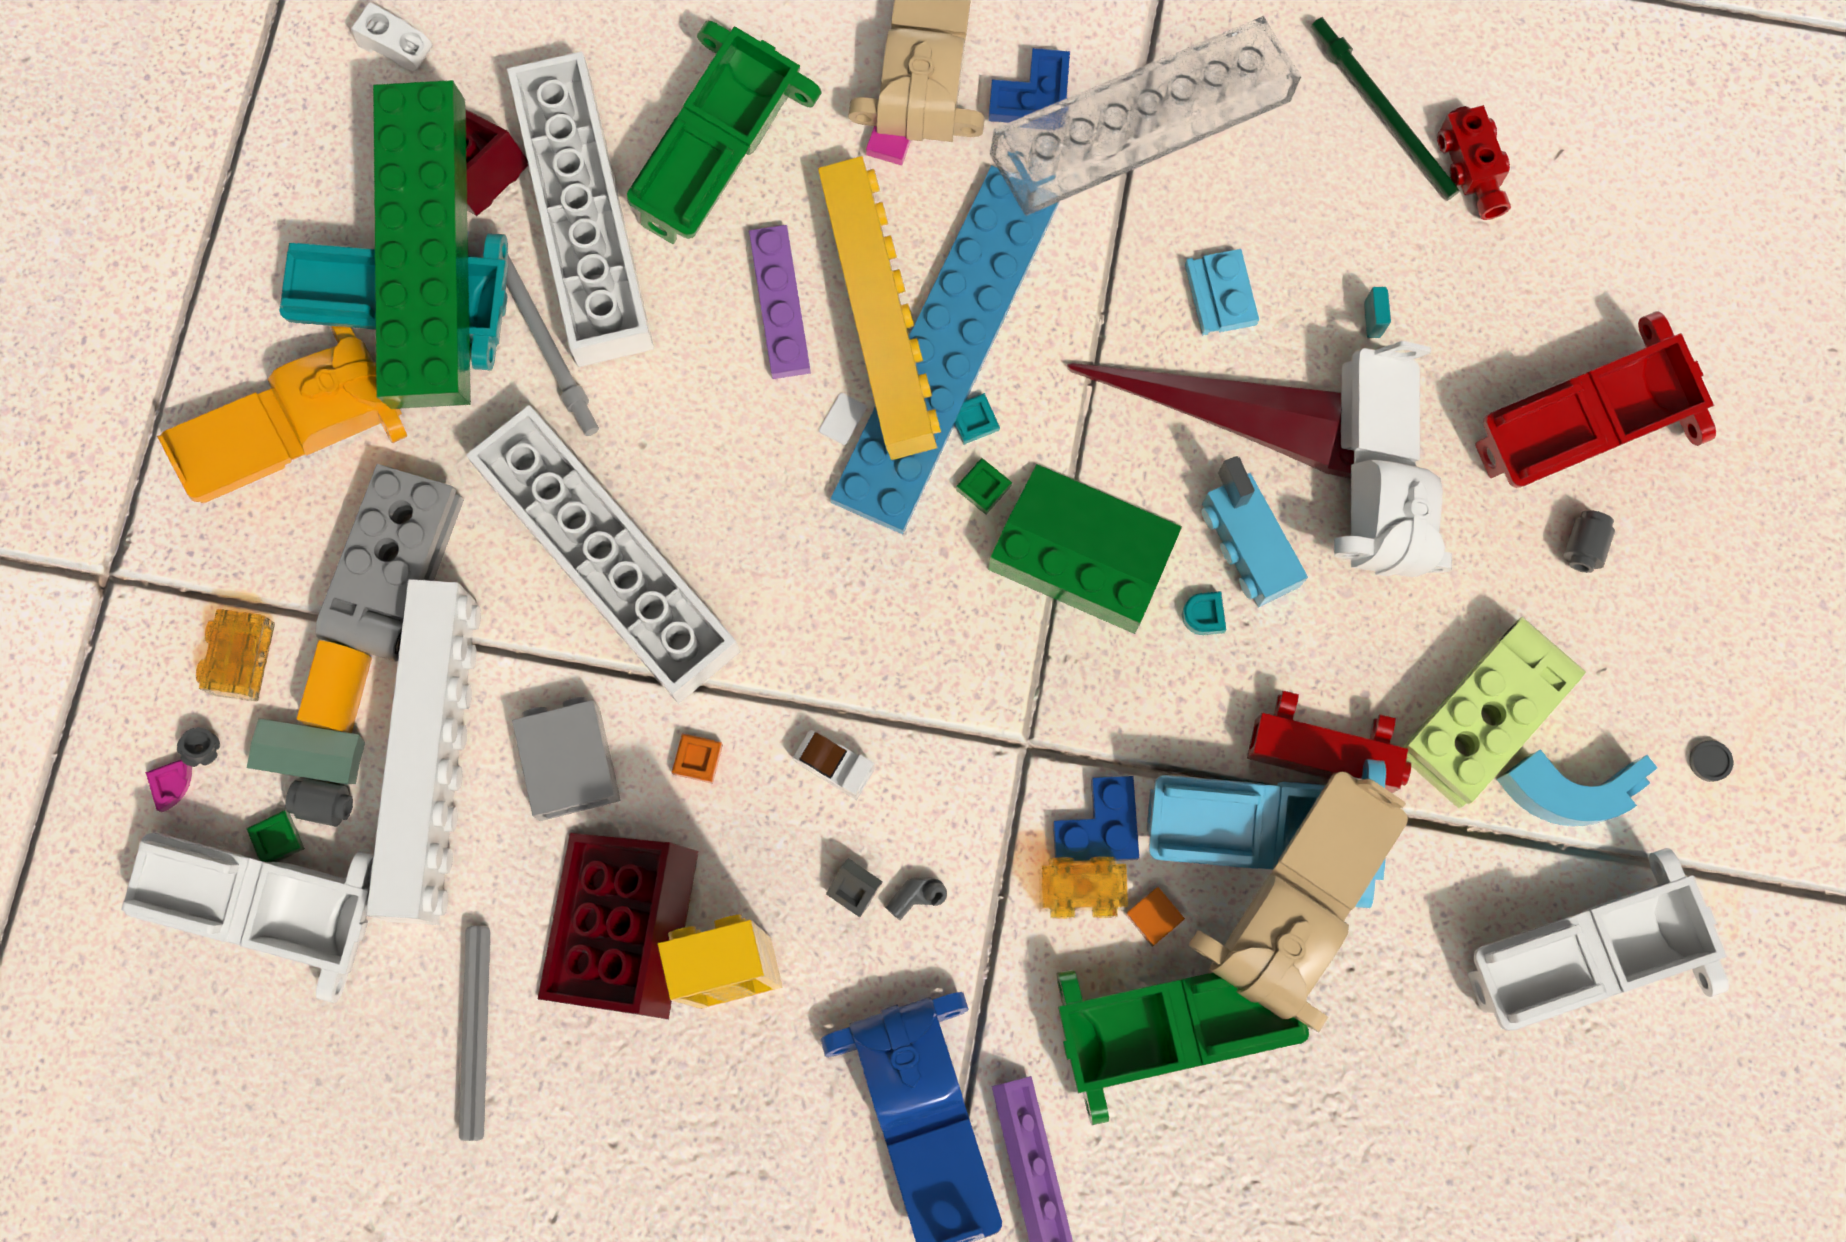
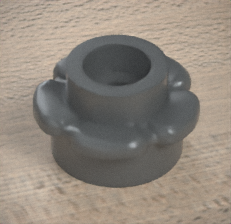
[177,727,220,767]

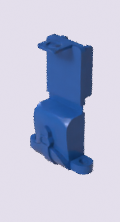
[820,992,1002,1242]

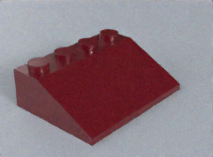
[537,833,699,1020]

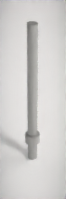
[506,255,599,436]

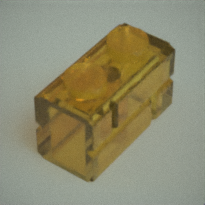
[196,609,275,702]

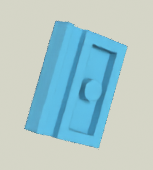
[1185,249,1259,336]

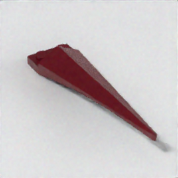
[1067,363,1354,479]

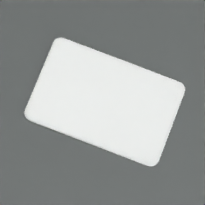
[819,393,867,445]

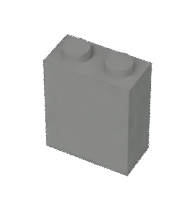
[512,697,621,821]

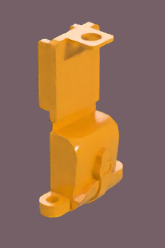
[157,326,407,503]

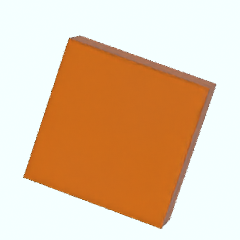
[672,733,723,784]
[1125,887,1185,947]

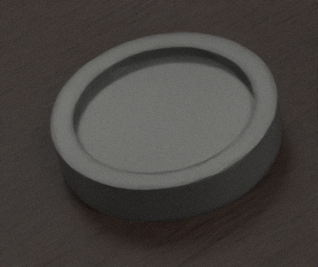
[1690,740,1734,782]

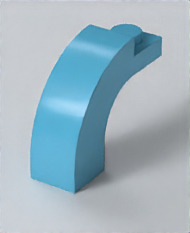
[1496,749,1658,827]

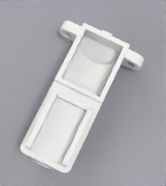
[1334,341,1452,578]
[121,833,374,1003]
[1467,848,1729,1031]

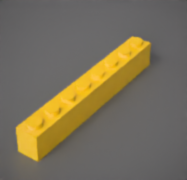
[818,156,941,460]

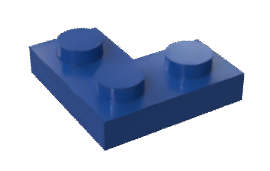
[989,48,1070,127]
[1053,776,1139,864]

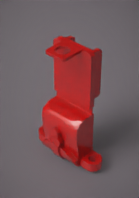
[1475,311,1716,488]

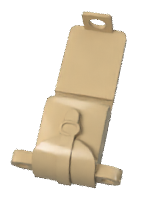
[848,0,985,142]
[1189,772,1408,1033]

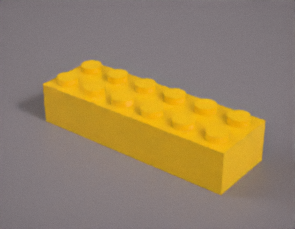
[658,914,783,1009]

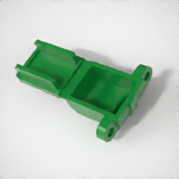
[627,21,822,244]
[1056,969,1309,1126]

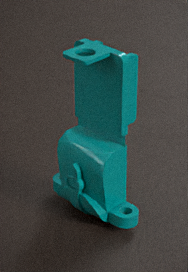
[279,233,508,371]

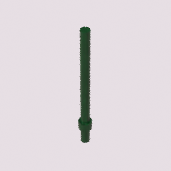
[1311,17,1460,201]

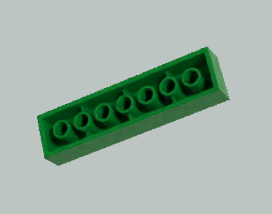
[373,80,471,409]

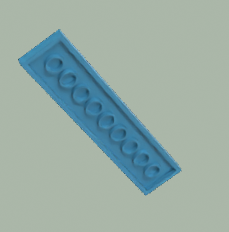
[831,165,1062,535]

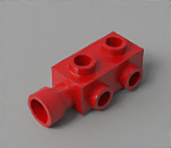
[1437,105,1511,220]

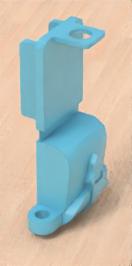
[1147,759,1386,909]

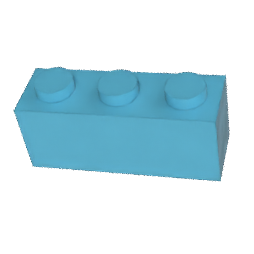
[1201,473,1308,608]

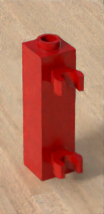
[1247,691,1411,793]

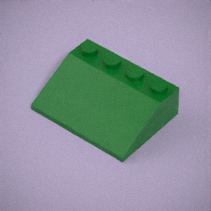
[988,464,1182,634]

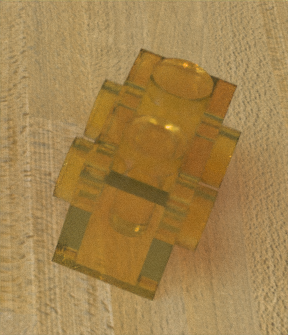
[1038,857,1128,919]

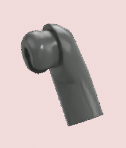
[885,878,947,921]

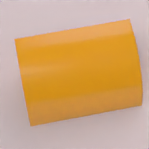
[296,640,372,733]

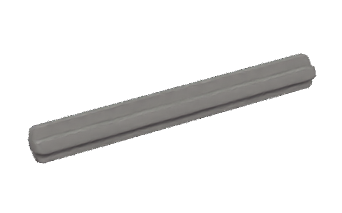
[459,926,490,1141]

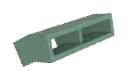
[247,719,365,784]

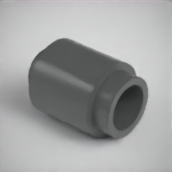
[1563,510,1615,573]
[285,778,353,827]

